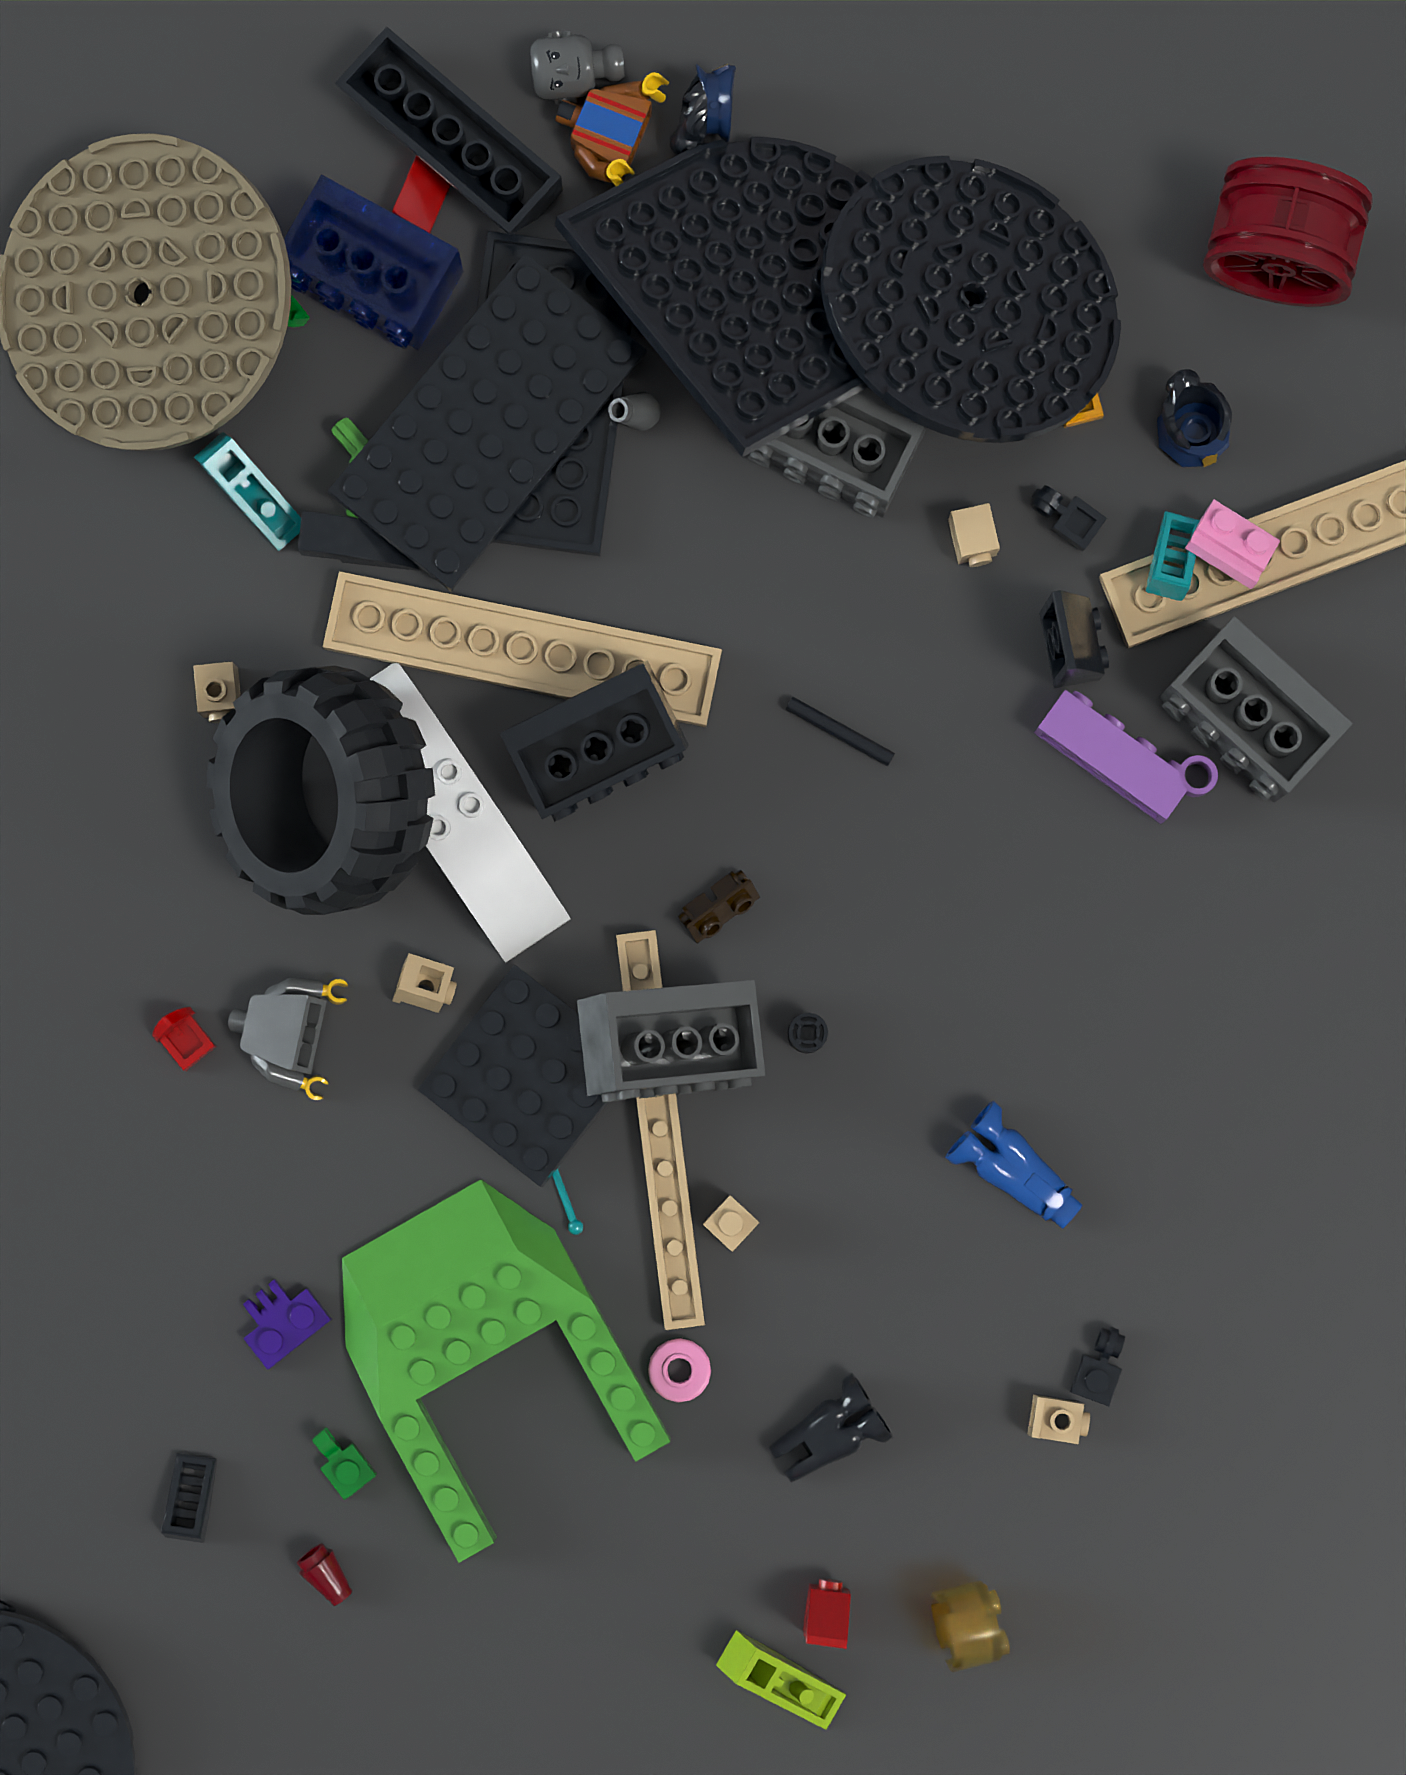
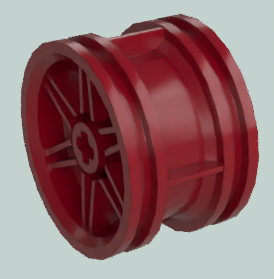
[1203,157,1373,307]

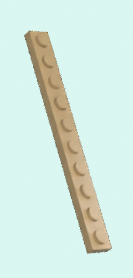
[616,930,705,1330]

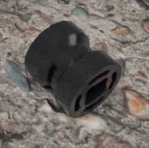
[787,1013,828,1054]

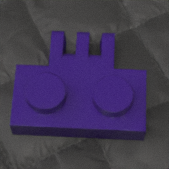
[243,1279,332,1370]

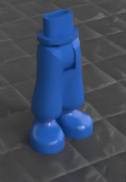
[945,1101,1082,1229]

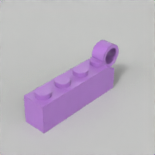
[1034,690,1218,824]

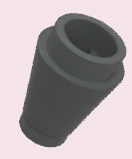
[608,392,661,431]

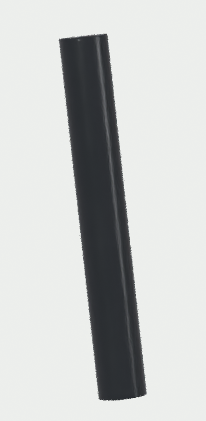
[785,696,895,767]

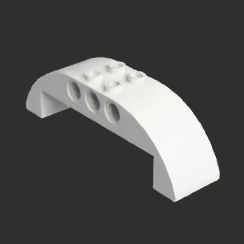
[370,663,571,963]

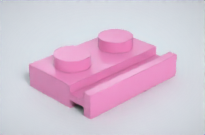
[1185,499,1280,589]

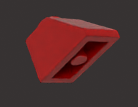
[803,1578,851,1649]

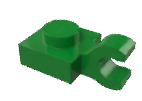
[312,1427,377,1500]

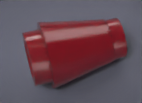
[297,1543,353,1606]

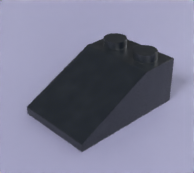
[1039,590,1109,689]

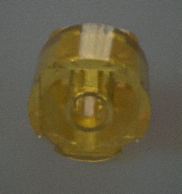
[931,1580,1010,1672]

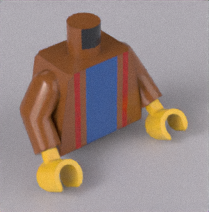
[555,72,669,186]

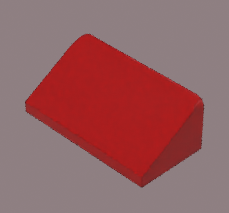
[392,155,451,234]

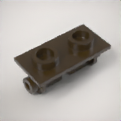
[678,869,760,944]

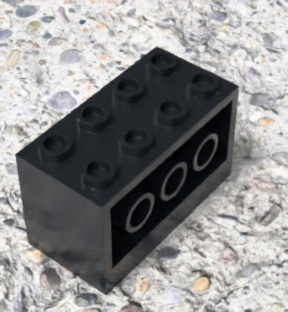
[500,660,689,822]

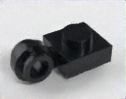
[1031,485,1107,552]
[1070,1327,1125,1407]

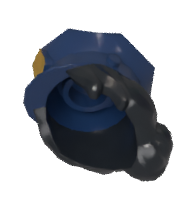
[670,64,736,155]
[1157,369,1232,467]

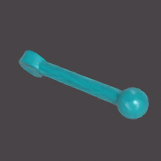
[552,1166,583,1235]

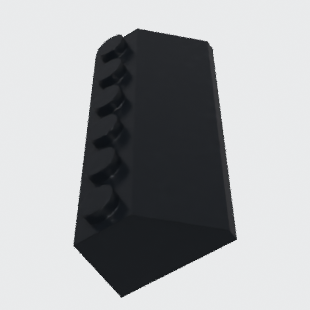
[335,26,563,235]

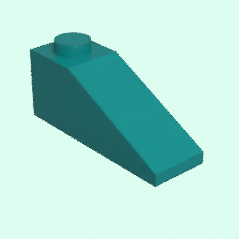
[194,432,302,551]

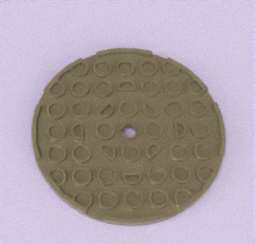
[0,134,291,451]

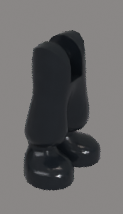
[769,1373,893,1483]

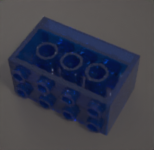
[284,174,464,351]

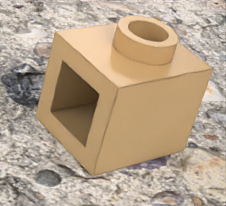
[193,662,241,723]

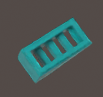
[1146,511,1200,601]

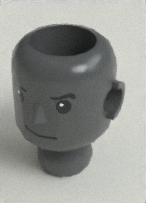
[530,31,625,104]

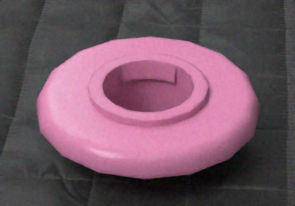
[648,1338,711,1403]

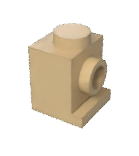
[392,953,457,1013]
[1027,1394,1090,1444]

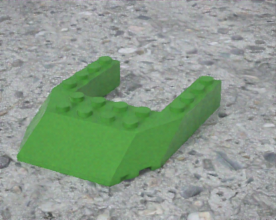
[342,1180,671,1563]

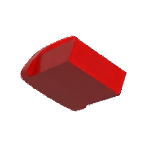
[152,1007,217,1071]

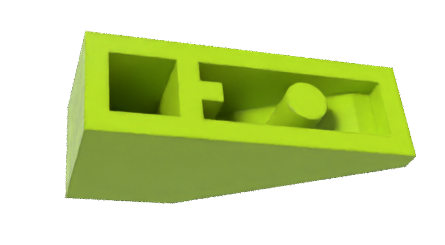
[716,1630,846,1730]

